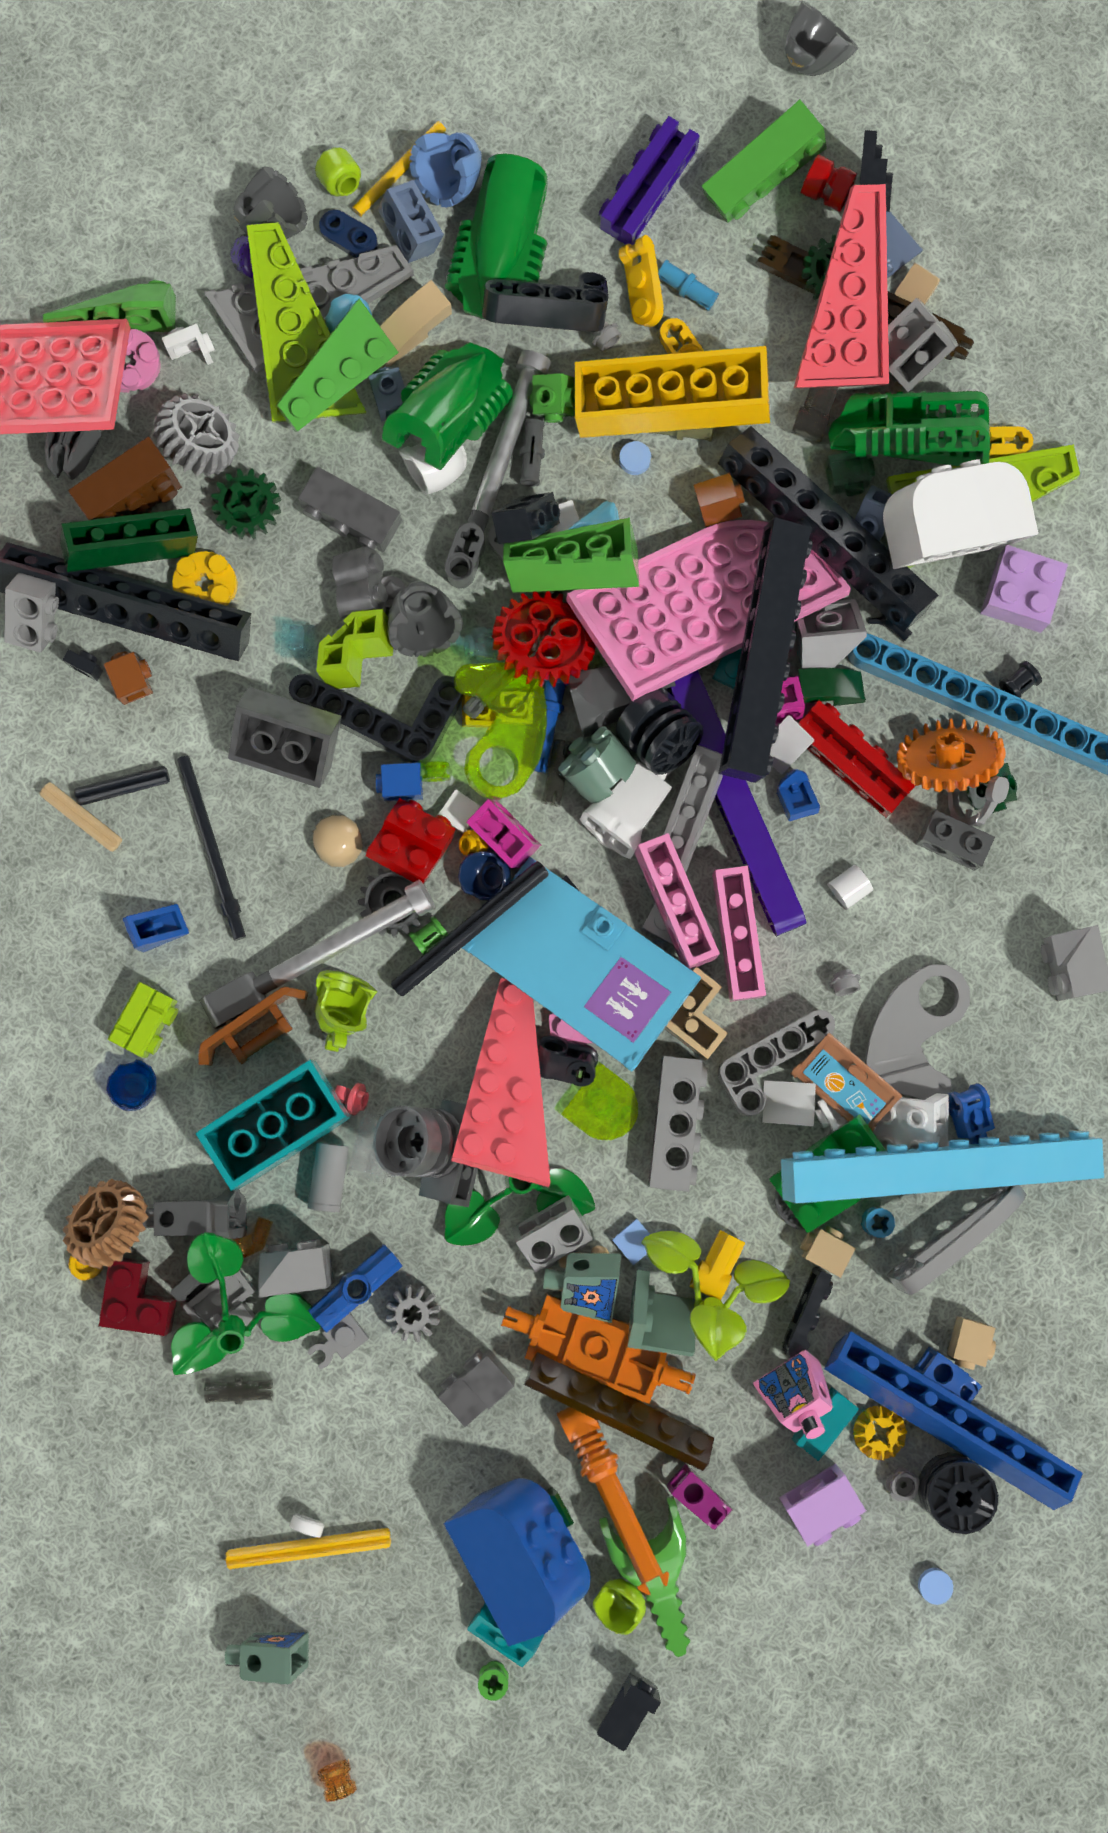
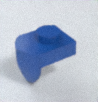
[777,769,820,822]

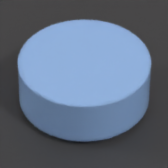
[619,441,651,475]
[918,1568,953,1605]

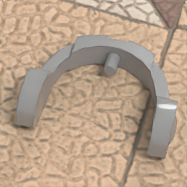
[945,776,1009,826]

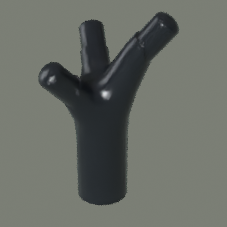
[868,615,912,642]

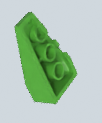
[43,280,176,332]

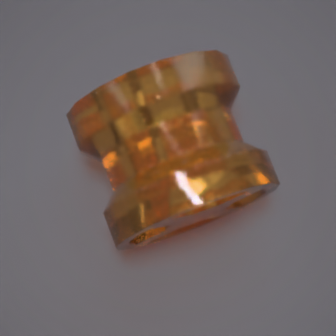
[317,1760,357,1802]

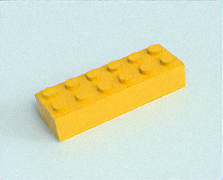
[575,346,770,438]

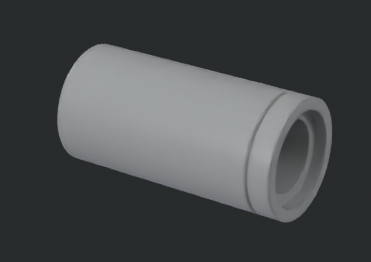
[307,1142,349,1212]

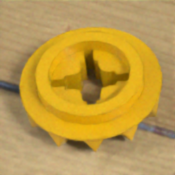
[853,1406,907,1461]

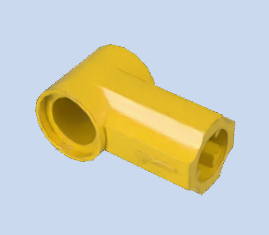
[689,1229,745,1300]

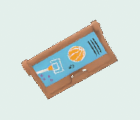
[790,1033,902,1131]

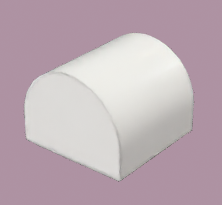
[827,865,873,910]

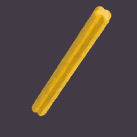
[225,1528,391,1569]

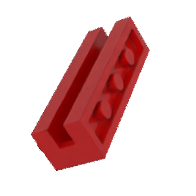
[798,700,916,818]

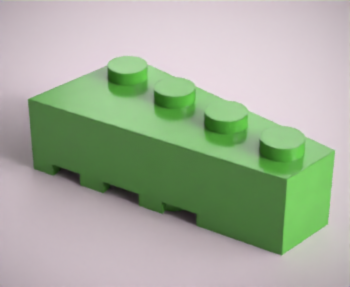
[275,298,399,432]
[503,517,640,593]

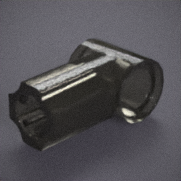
[791,387,838,444]

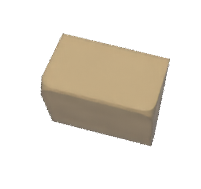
[894,263,940,304]

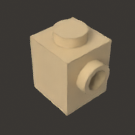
[800,1226,856,1278]
[947,1316,996,1370]

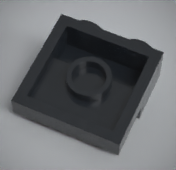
[860,130,893,212]

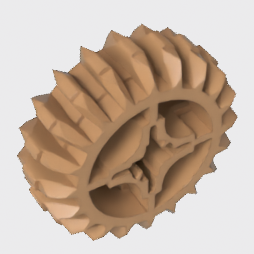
[62,1179,148,1269]

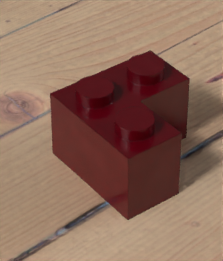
[98,1258,177,1336]

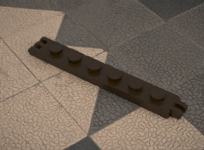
[756,235,974,360]

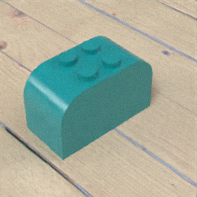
[195,1060,351,1191]

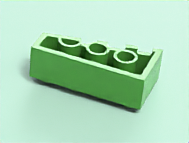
[702,99,827,223]

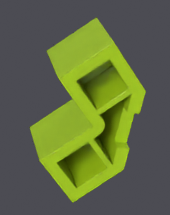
[316,609,394,689]

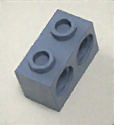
[377,180,444,263]

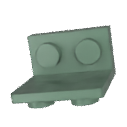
[627,1269,696,1357]

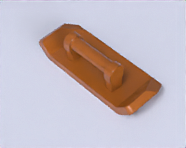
[198,987,309,1066]

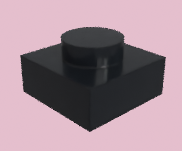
[62,649,103,681]

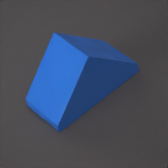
[123,904,189,953]

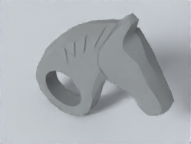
[865,965,970,1100]

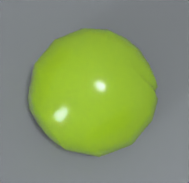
[593,1578,646,1635]

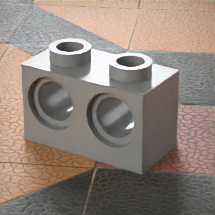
[4,573,59,653]
[512,1195,593,1273]

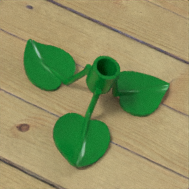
[444,1168,595,1246]
[171,1232,320,1375]

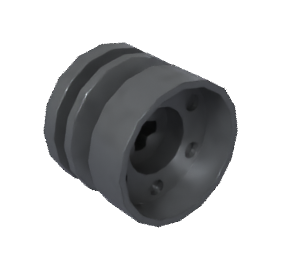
[373,1106,460,1178]

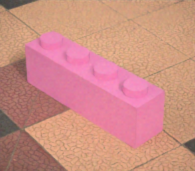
[712,866,766,1002]

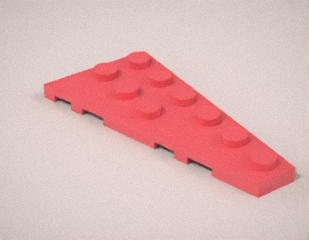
[793,184,889,389]
[451,978,550,1187]

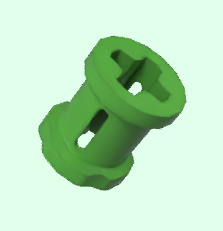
[408,915,448,955]
[478,1661,509,1701]

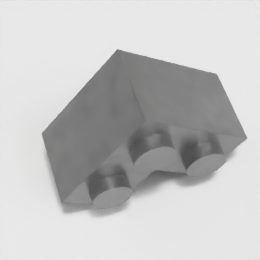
[438,1348,515,1427]

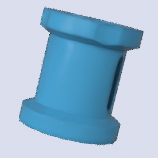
[861,1207,895,1238]

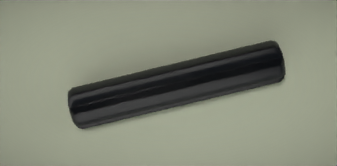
[74,766,170,805]

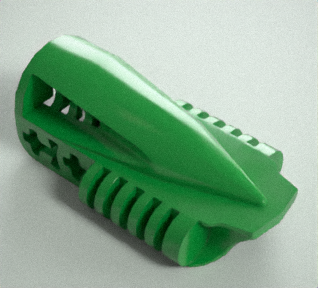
[445,153,548,319]
[382,342,513,470]
[828,391,990,466]

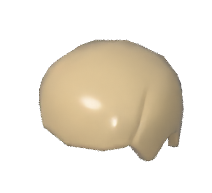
[313,815,363,867]

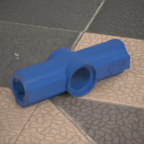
[307,1244,402,1333]

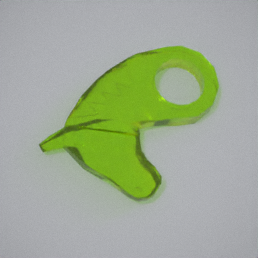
[454,662,547,800]

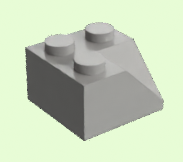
[1041,925,1108,1001]
[259,1239,334,1297]

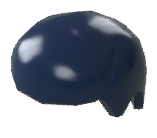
[458,851,511,901]

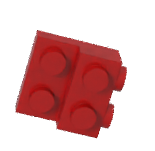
[365,798,456,884]

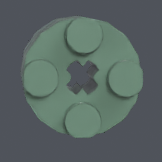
[558,726,636,804]

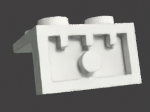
[873,1093,949,1151]

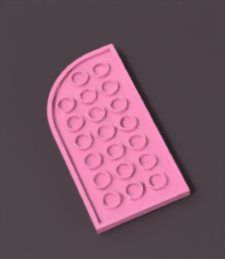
[566,520,851,701]

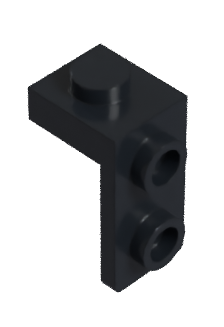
[597,1673,661,1751]

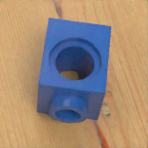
[376,763,423,801]

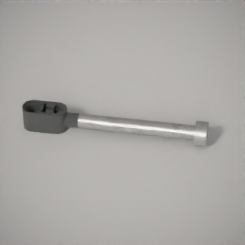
[445,350,551,589]
[199,880,435,1029]

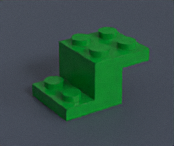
[769,1114,886,1233]

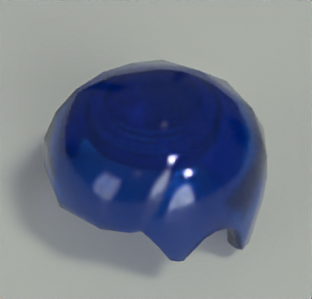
[106,1059,157,1111]

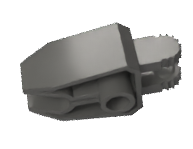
[45,430,102,480]

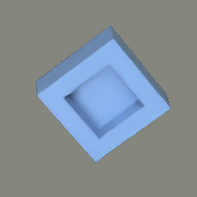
[612,1218,650,1265]

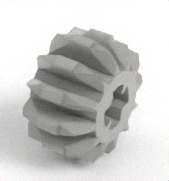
[385,1285,441,1342]

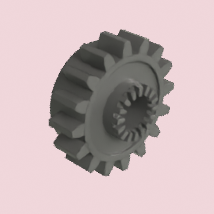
[358,868,428,938]

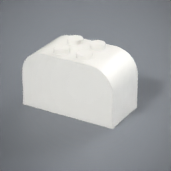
[883,459,1038,569]

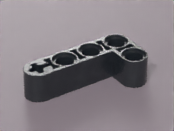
[482,272,609,332]

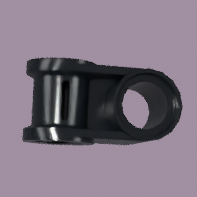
[538,1036,599,1087]

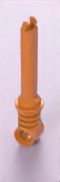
[557,1407,669,1595]

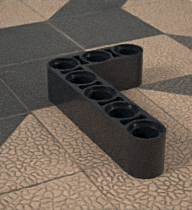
[289,674,463,766]

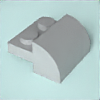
[888,298,958,392]

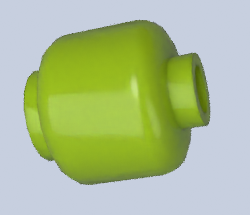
[315,147,361,197]

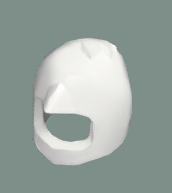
[399,443,467,495]

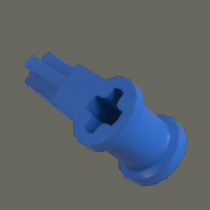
[949,1083,995,1144]

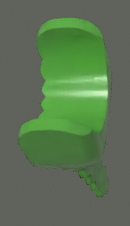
[599,1496,690,1657]

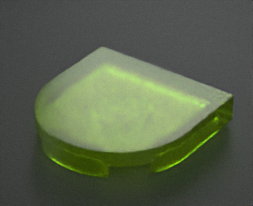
[561,1062,639,1141]

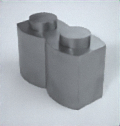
[332,546,388,619]

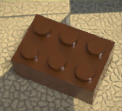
[68,436,182,520]

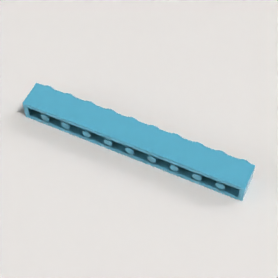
[781,1131,1104,1203]

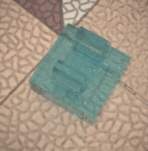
[280,624,316,659]

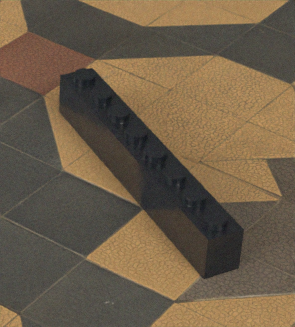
[718,517,813,783]

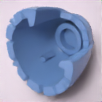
[409,132,482,208]

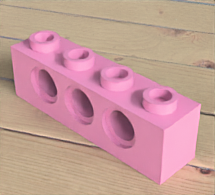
[635,833,720,969]

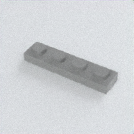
[663,745,723,873]

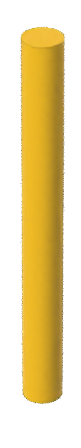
[352,121,446,217]

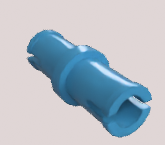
[658,259,719,311]

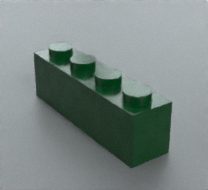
[60,508,198,572]

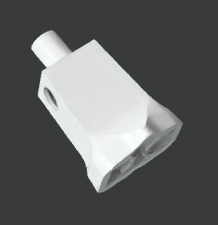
[580,762,672,859]

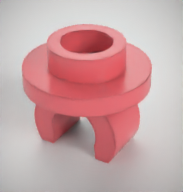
[335,1083,369,1116]

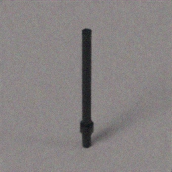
[177,756,246,941]

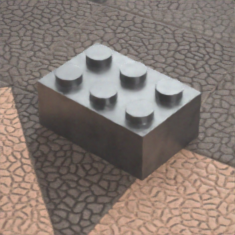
[228,687,342,788]

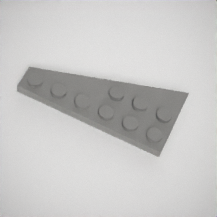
[204,245,414,373]

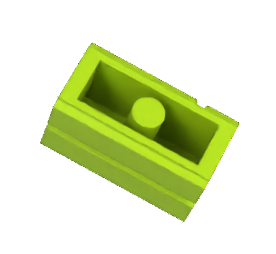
[107,981,179,1058]

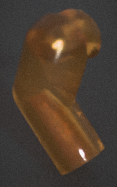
[232,1216,274,1258]

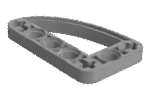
[887,1185,1026,1295]

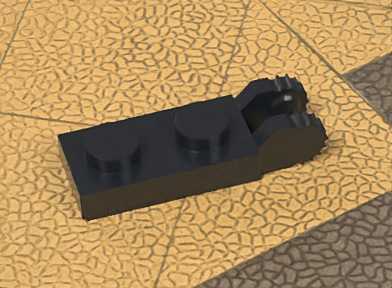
[781,1267,833,1358]

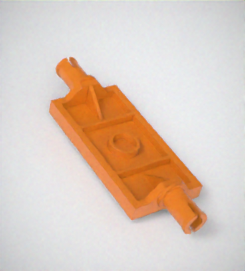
[501,1294,696,1404]

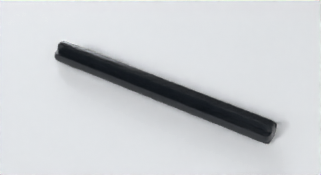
[391,861,549,996]

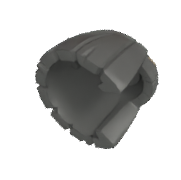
[785,1,859,76]
[233,166,308,239]
[387,581,463,657]

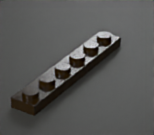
[524,1352,714,1471]

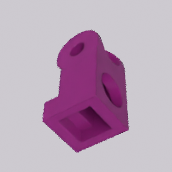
[666,1463,733,1530]

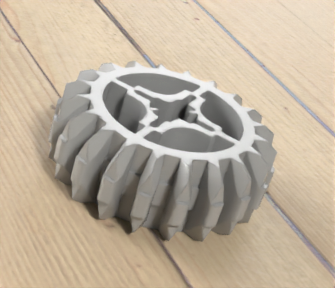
[153,393,240,477]

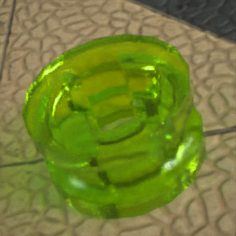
[421,761,450,782]

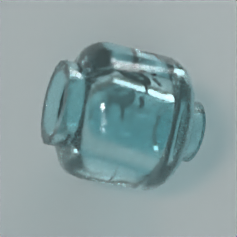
[464,627,505,668]

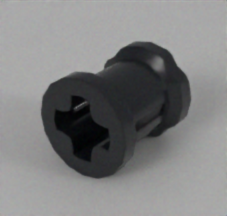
[999,660,1042,698]

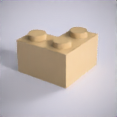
[664,967,728,1060]

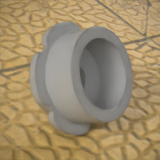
[592,322,622,352]
[830,970,861,996]
[886,1468,919,1501]

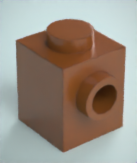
[693,473,745,528]
[104,651,153,705]

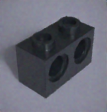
[491,492,560,544]

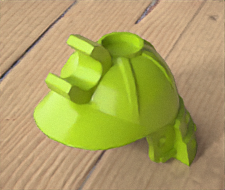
[315,970,377,1052]

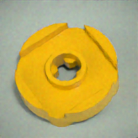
[172,551,238,606]

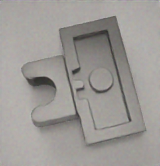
[183,1269,257,1328]

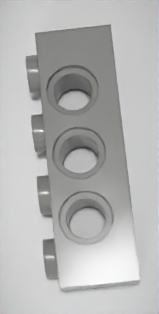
[648,1056,708,1192]

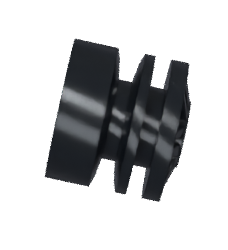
[616,687,704,775]
[918,1452,999,1535]

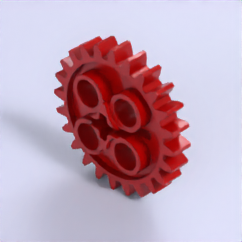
[492,591,596,687]

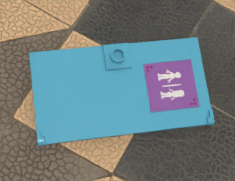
[462,857,701,1072]

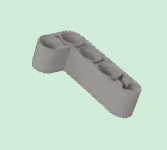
[718,1010,835,1116]

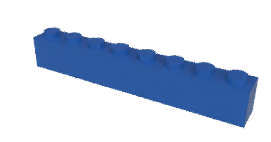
[824,1331,1083,1510]

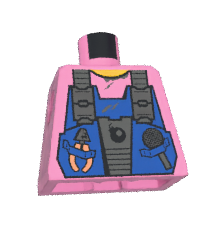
[753,1350,833,1439]

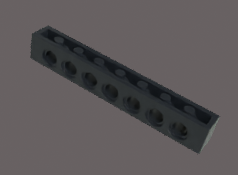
[717,426,939,633]
[0,542,252,662]

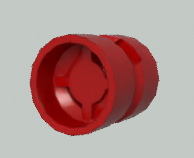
[800,154,858,212]

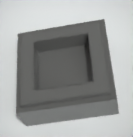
[170,1273,211,1302]

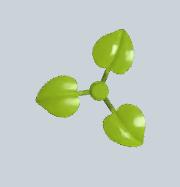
[641,1231,790,1361]

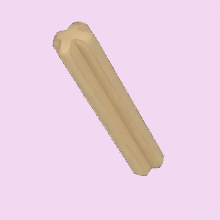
[40,782,122,852]

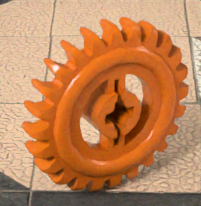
[896,718,1006,792]

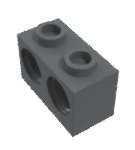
[916,810,995,871]

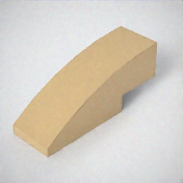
[377,280,452,370]

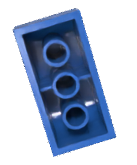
[443,1478,590,1646]

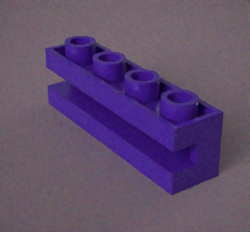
[598,116,700,245]

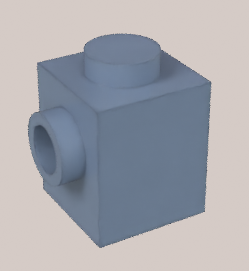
[368,367,405,422]
[855,485,892,541]

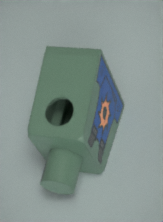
[543,1253,621,1323]
[225,1632,309,1684]

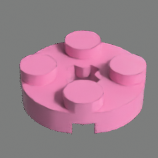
[120,329,161,392]

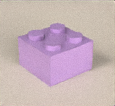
[980,545,1068,633]
[779,1464,866,1546]

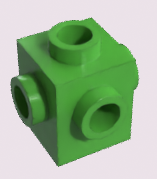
[530,373,575,423]

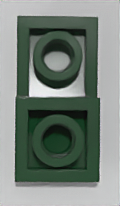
[798,668,866,706]

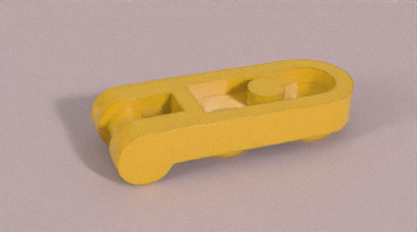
[618,235,664,328]

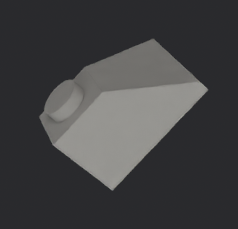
[794,599,867,669]

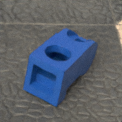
[913,1346,982,1404]

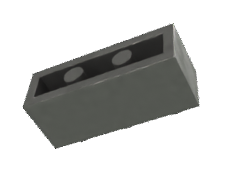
[298,466,402,553]
[419,1099,478,1207]

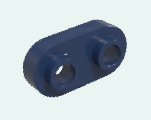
[319,210,378,258]

